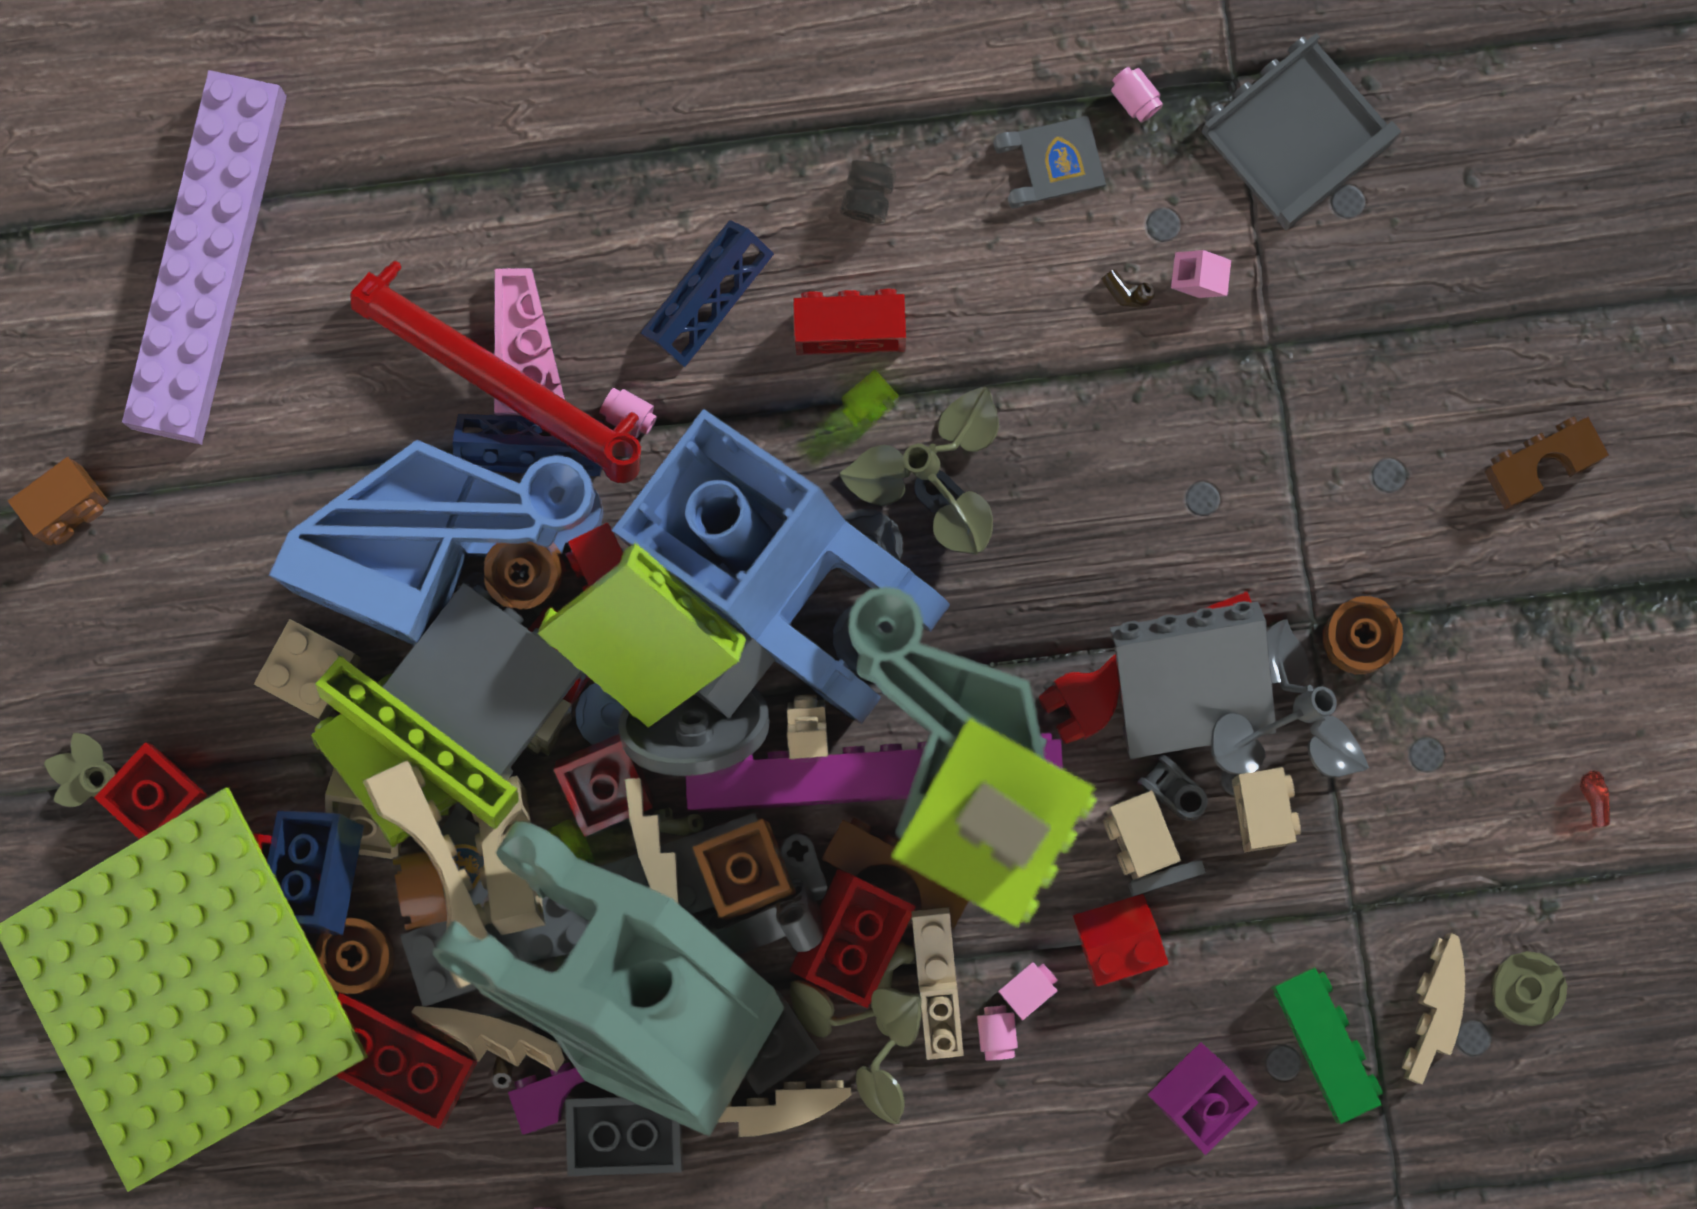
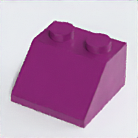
[1148,1042,1258,1156]

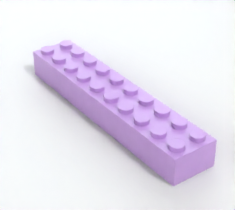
[122,70,287,445]

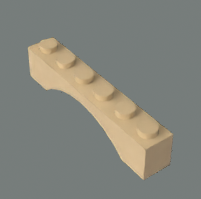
[363,761,497,988]

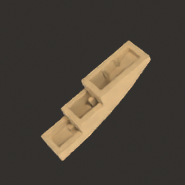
[625,779,679,904]
[411,1006,565,1072]

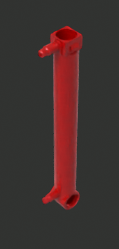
[350,261,641,483]

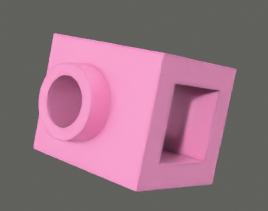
[1171,250,1231,298]
[998,962,1057,1020]

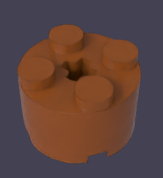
[484,541,566,609]
[1323,596,1403,675]
[393,851,447,931]
[314,918,395,994]

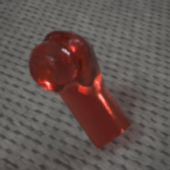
[1580,770,1610,827]

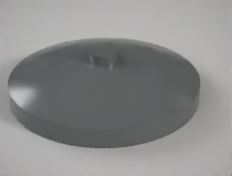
[619,687,769,776]

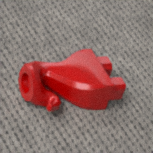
[1038,654,1120,744]

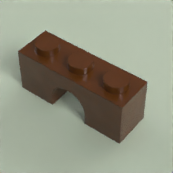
[1485,416,1609,510]

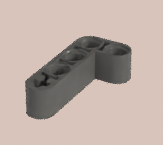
[696,878,824,956]

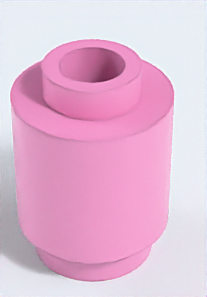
[1111,67,1164,123]
[600,388,657,438]
[977,1005,1018,1061]

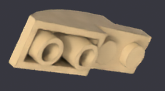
[787,694,828,759]
[911,907,964,1060]
[1401,933,1465,1084]
[718,1080,851,1137]

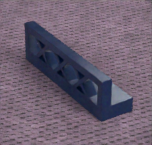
[640,220,774,367]
[453,414,604,477]

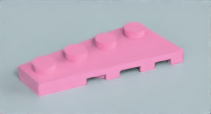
[494,268,565,415]

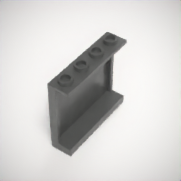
[1202,33,1402,231]
[383,583,586,781]
[1110,601,1276,759]

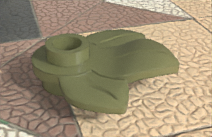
[44,733,115,807]

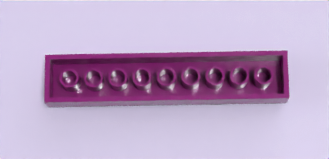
[686,733,1063,813]

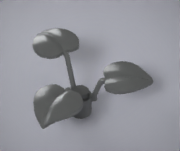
[1211,619,1369,777]

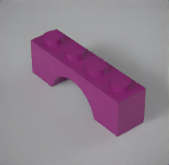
[508,1062,584,1135]

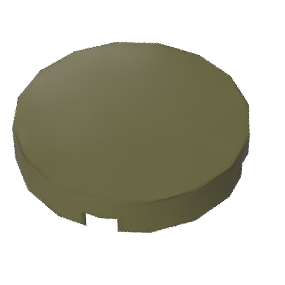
[1491,951,1567,1026]

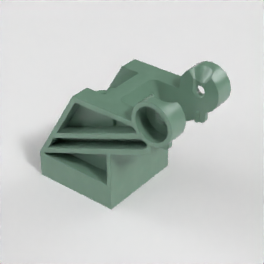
[849,587,1055,865]
[432,821,784,1136]

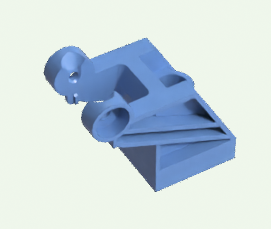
[612,409,950,724]
[269,440,603,646]

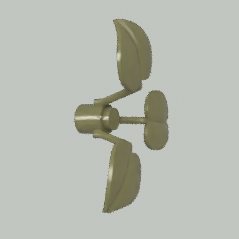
[840,387,999,555]
[790,980,922,1124]

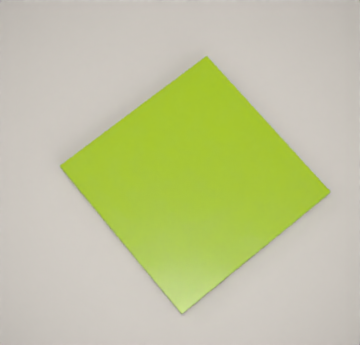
[0,788,368,1192]

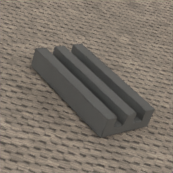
[1128,860,1206,897]

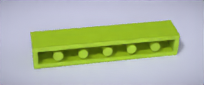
[316,656,519,830]

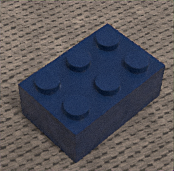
[267,811,364,935]

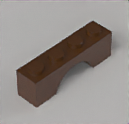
[822,817,969,931]

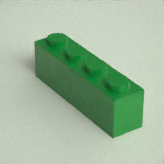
[1271,967,1383,1124]

